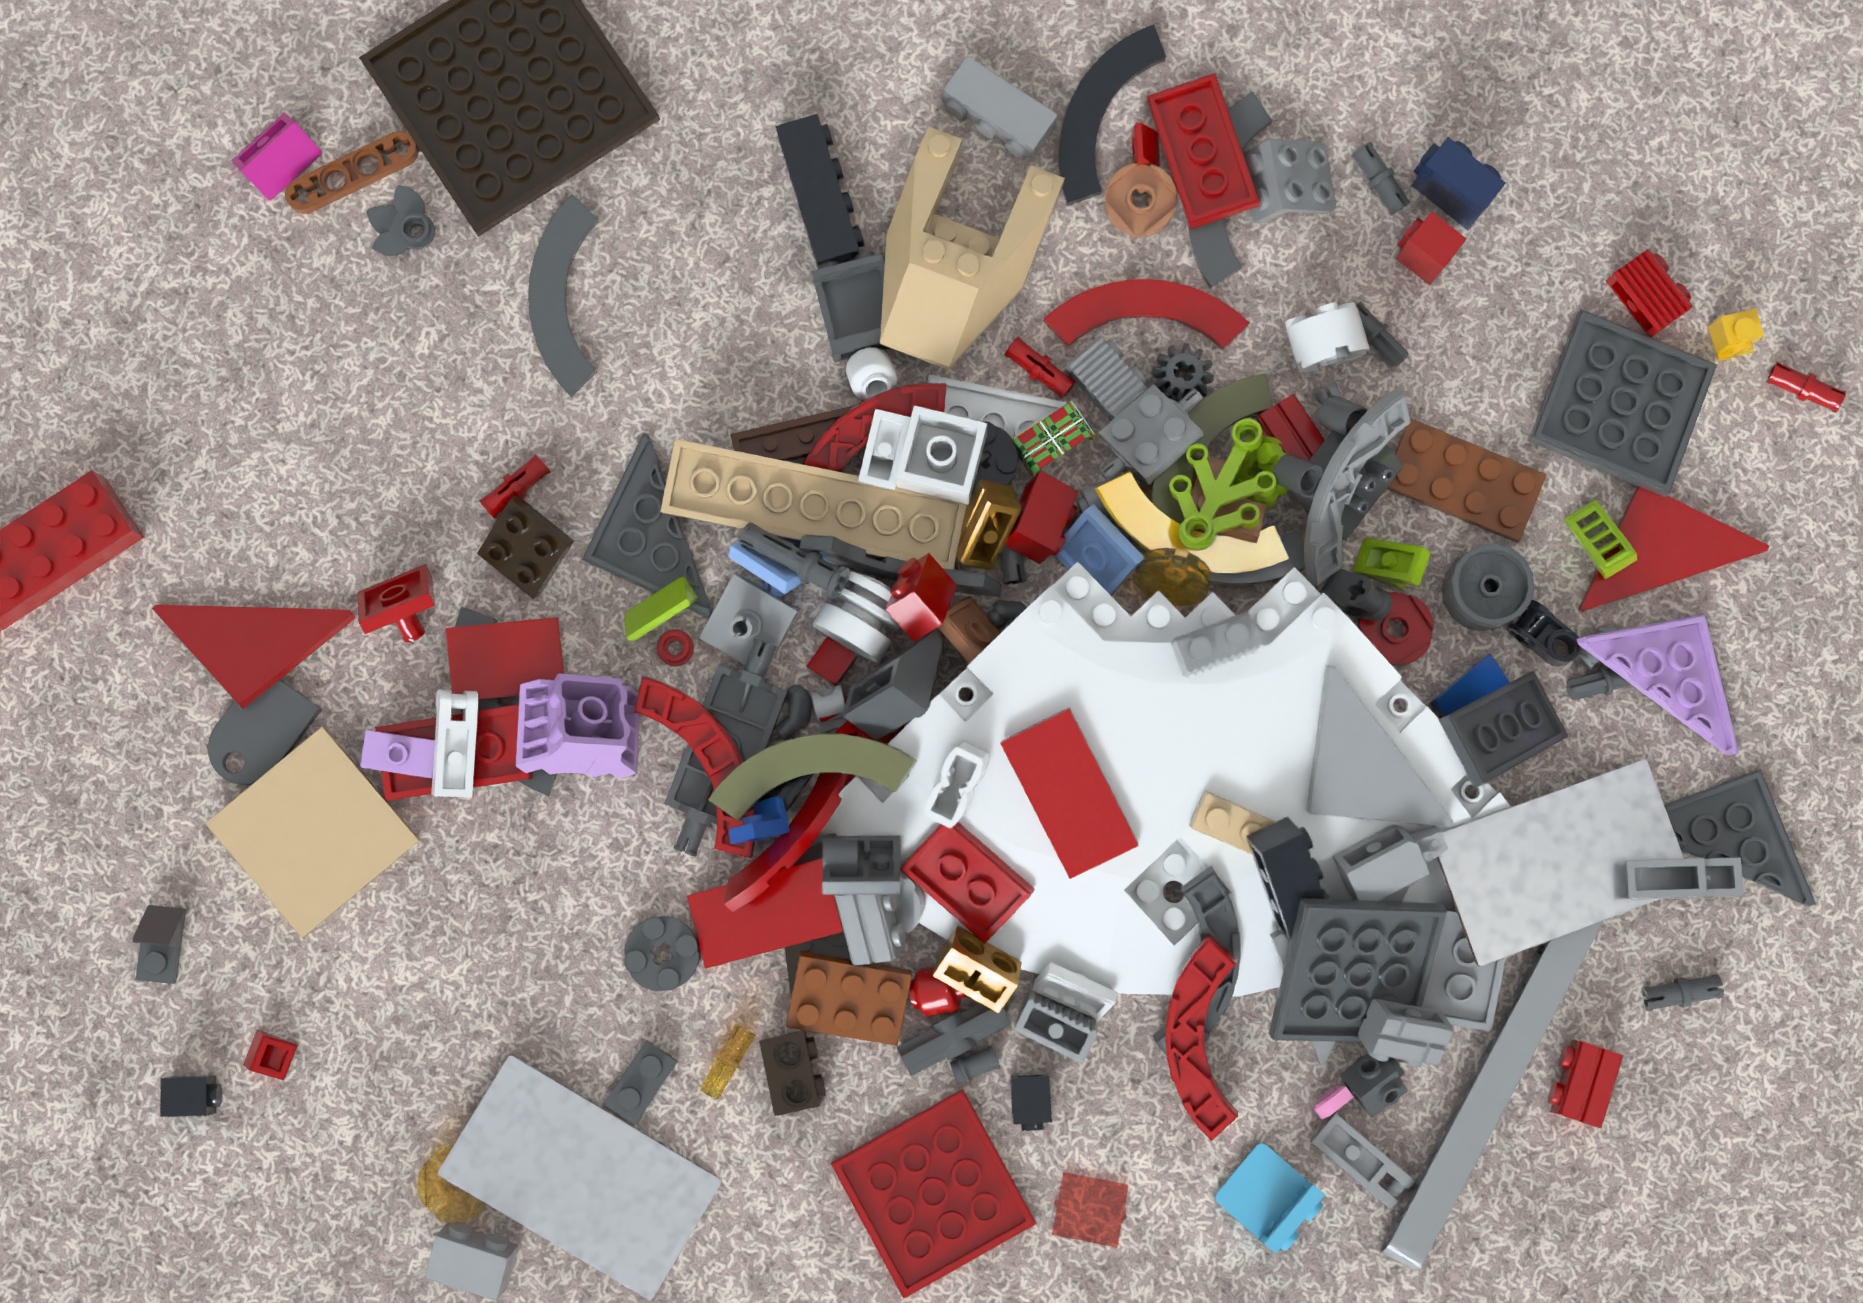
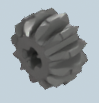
[1151,343,1214,402]

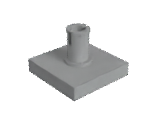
[699,573,800,665]

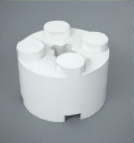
[1285,302,1370,374]

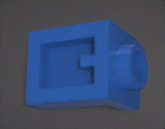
[728,796,790,844]

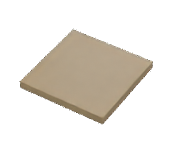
[205,727,420,938]

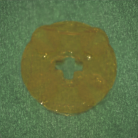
[1134,548,1211,608]
[417,1144,488,1222]

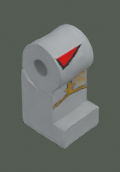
[810,685,848,733]

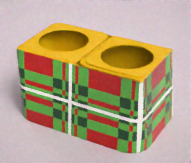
[1013,401,1096,478]

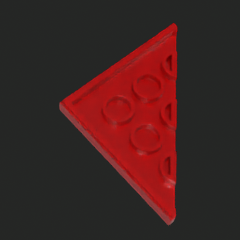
[1578,486,1770,612]
[152,605,355,709]

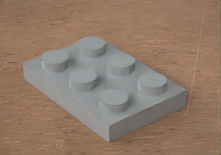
[1422,908,1506,1032]

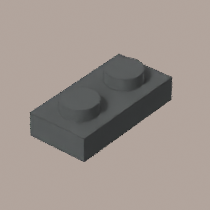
[604,1040,678,1125]

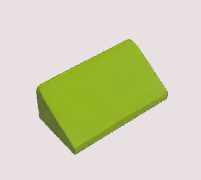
[624,576,698,642]

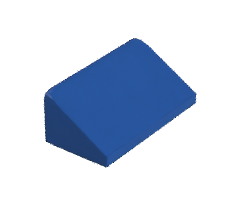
[1429,653,1509,718]

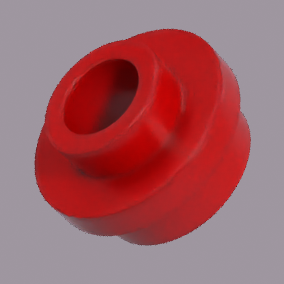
[657,629,694,667]

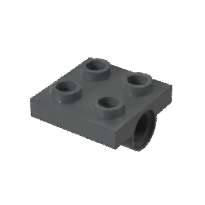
[822,836,901,896]

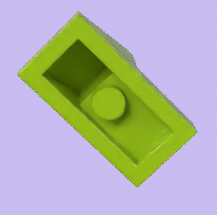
[1353,537,1431,590]

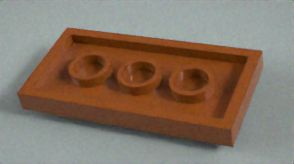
[1386,418,1547,543]

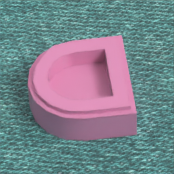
[1313,1084,1354,1119]

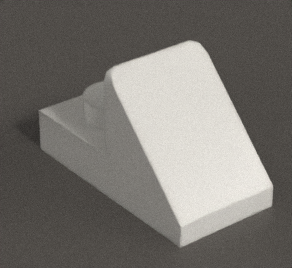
[858,409,911,490]

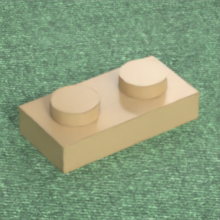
[1189,790,1275,854]

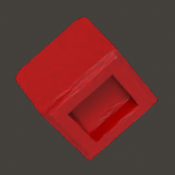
[1131,122,1160,167]
[806,636,858,687]
[243,1030,298,1081]

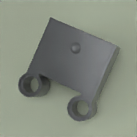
[1273,395,1403,541]

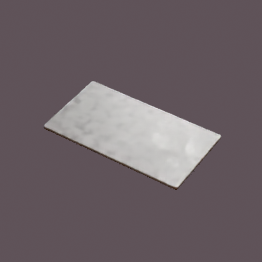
[1437,759,1684,966]
[438,1055,721,1300]

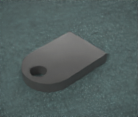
[208,679,322,785]

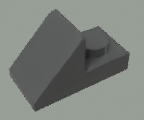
[132,905,186,984]

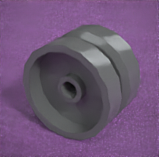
[1441,543,1535,631]

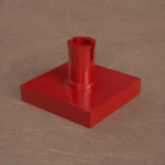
[357,564,435,642]

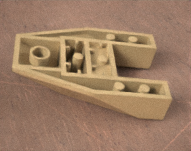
[880,126,1065,370]

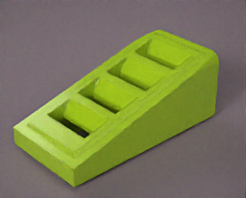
[1564,499,1637,579]

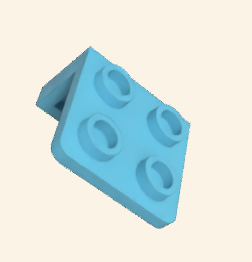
[1215,1143,1325,1254]

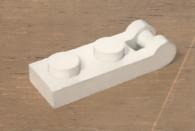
[432,689,478,797]

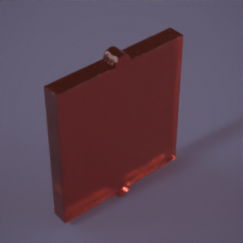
[1052,1172,1129,1248]

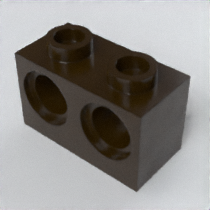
[759,1030,826,1116]

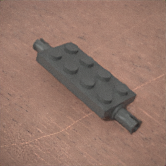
[664,638,789,857]

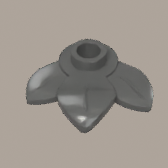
[366,185,435,256]

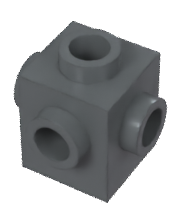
[1340,1053,1408,1118]

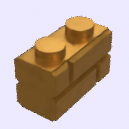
[956,479,1021,570]

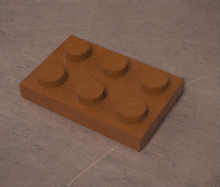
[786,951,912,1046]

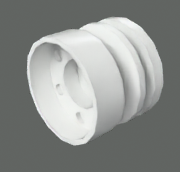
[812,571,900,664]

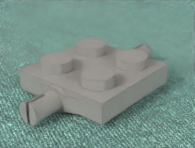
[1098,384,1204,485]

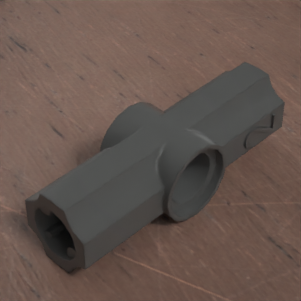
[896,1003,1012,1076]

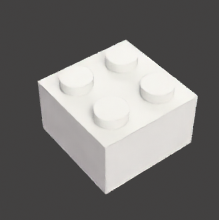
[895,406,987,505]

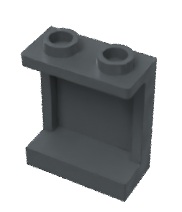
[812,251,890,362]

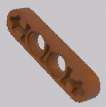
[285,131,419,214]

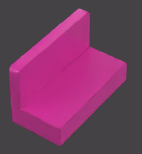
[231,112,322,200]

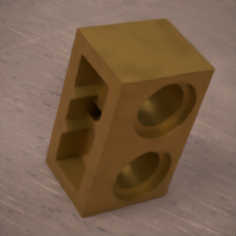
[933,925,1022,1013]

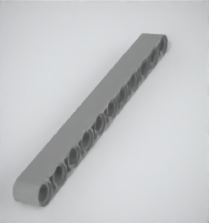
[1380,920,1604,1271]

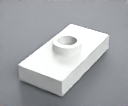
[1032,962,1118,1019]

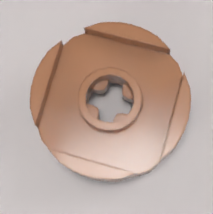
[1104,163,1177,238]

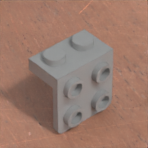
[1243,139,1336,223]

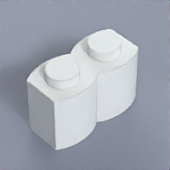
[925,741,989,828]

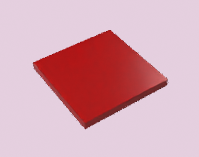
[831,1088,1037,1299]

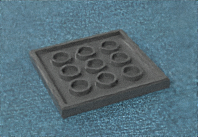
[1528,309,1717,497]
[1269,898,1447,1042]

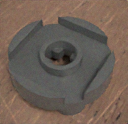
[624,916,700,991]

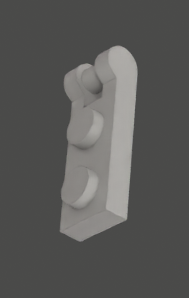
[1310,1112,1416,1211]

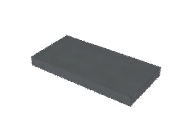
[1439,671,1569,788]

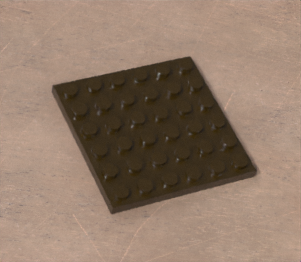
[359,0,660,237]

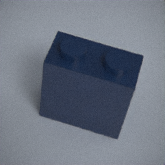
[1412,137,1506,231]

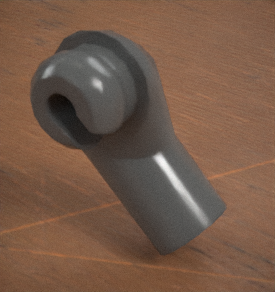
[988,600,1027,627]
[775,685,812,741]

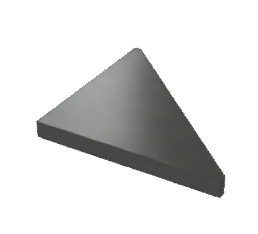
[582,433,712,619]
[1664,769,1816,906]

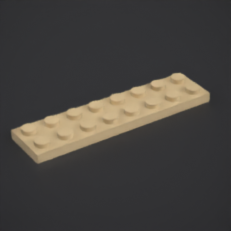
[660,439,967,570]

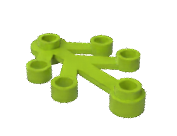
[1169,418,1277,551]

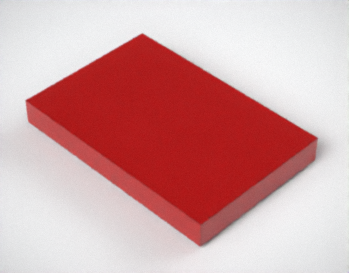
[445,617,564,701]
[900,822,1035,943]

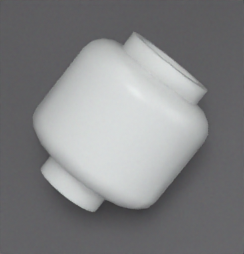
[846,347,897,401]

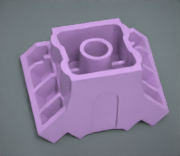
[516,674,640,778]

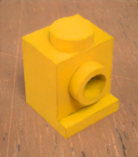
[1708,308,1764,361]

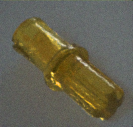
[701,1024,756,1099]

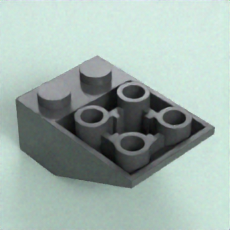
[843,628,944,740]

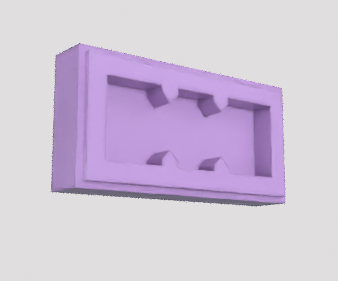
[360,730,435,778]

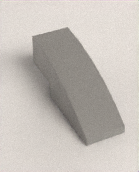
[1625,858,1744,899]

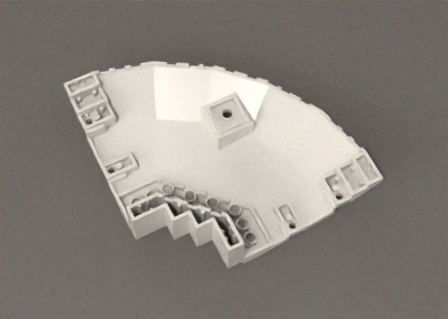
[818,562,1511,997]

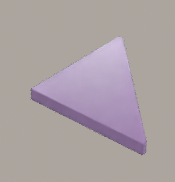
[1577,614,1739,755]

